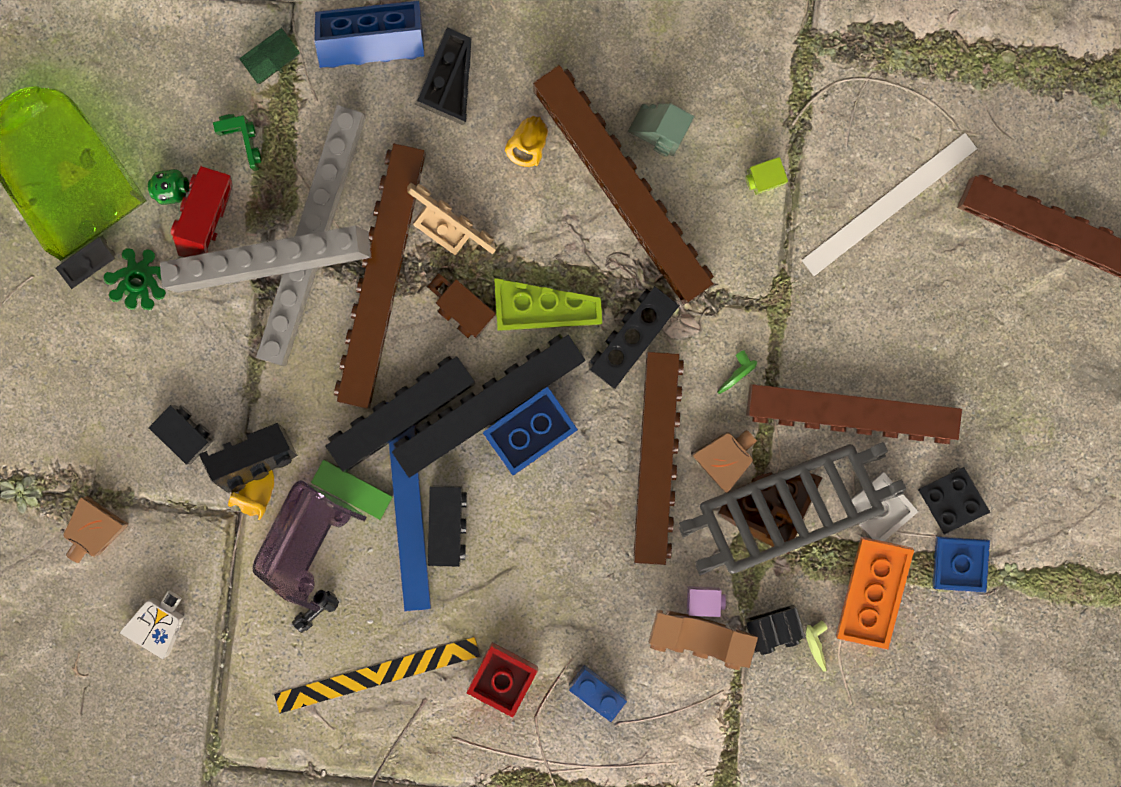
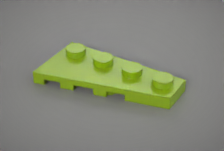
[494,278,602,331]

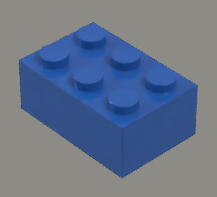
[482,387,578,476]

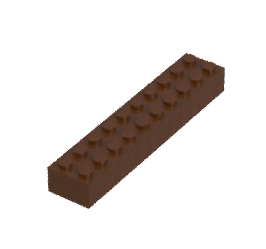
[533,65,714,305]

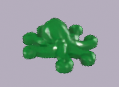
[103,248,166,311]

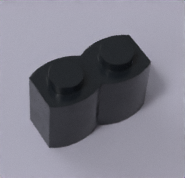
[744,605,805,655]

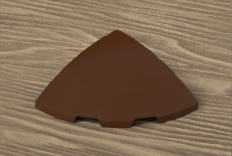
[718,472,823,555]

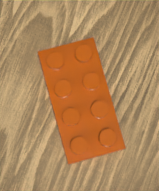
[836,537,914,650]

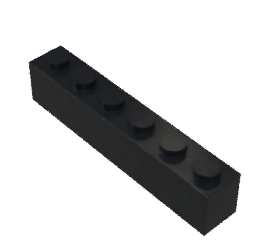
[325,356,476,473]

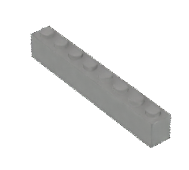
[160,225,371,293]

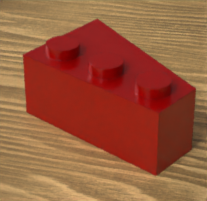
[171,166,233,257]

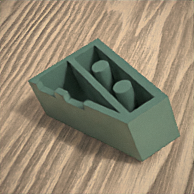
[628,103,695,157]

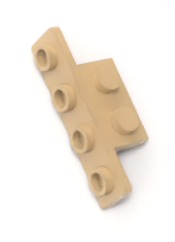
[408,183,496,255]

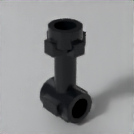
[292,590,339,633]

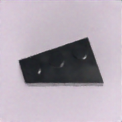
[415,27,472,125]
[199,423,298,493]

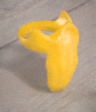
[504,116,548,167]
[228,470,274,520]

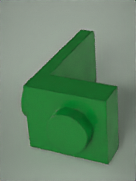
[213,114,262,171]

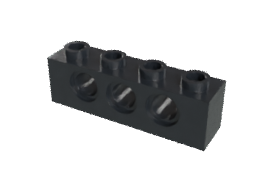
[589,286,680,389]

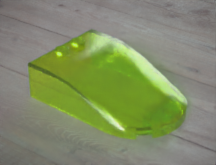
[0,86,147,261]

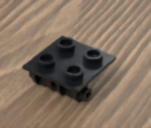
[918,467,990,535]

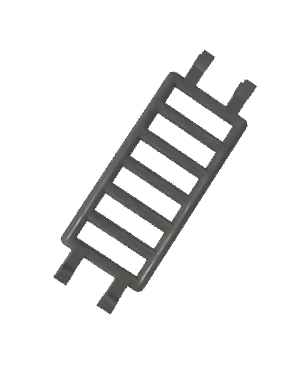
[679,442,906,576]

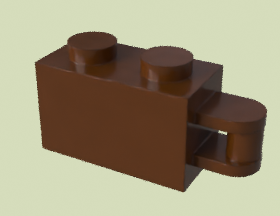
[426,273,496,339]

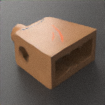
[691,430,757,493]
[63,496,129,563]

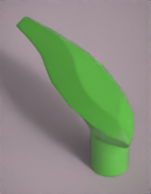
[717,350,757,394]

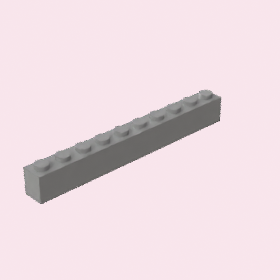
[256,105,366,366]

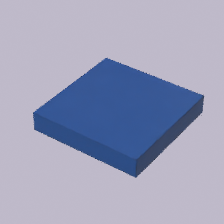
[932,536,990,593]

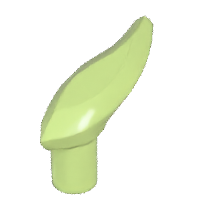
[806,620,828,672]

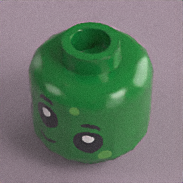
[148,169,190,205]

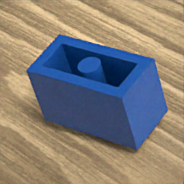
[569,665,627,722]

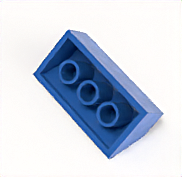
[314,1,425,68]

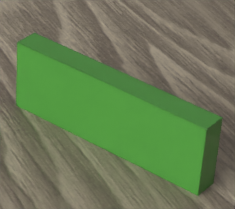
[311,459,393,520]

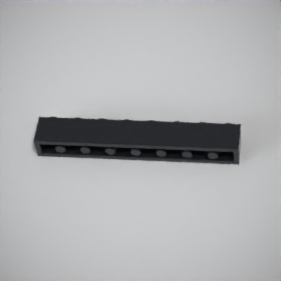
[391,334,586,478]

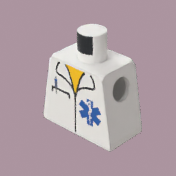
[120,591,184,659]

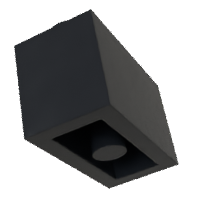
[149,405,213,465]

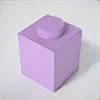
[687,586,726,617]

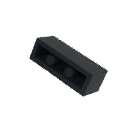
[428,485,467,567]

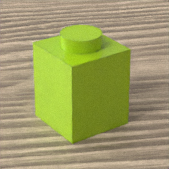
[745,157,789,195]

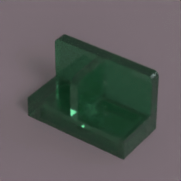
[239,27,300,84]

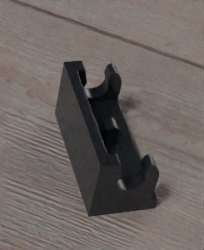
[56,235,116,289]

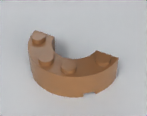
[648,610,758,670]

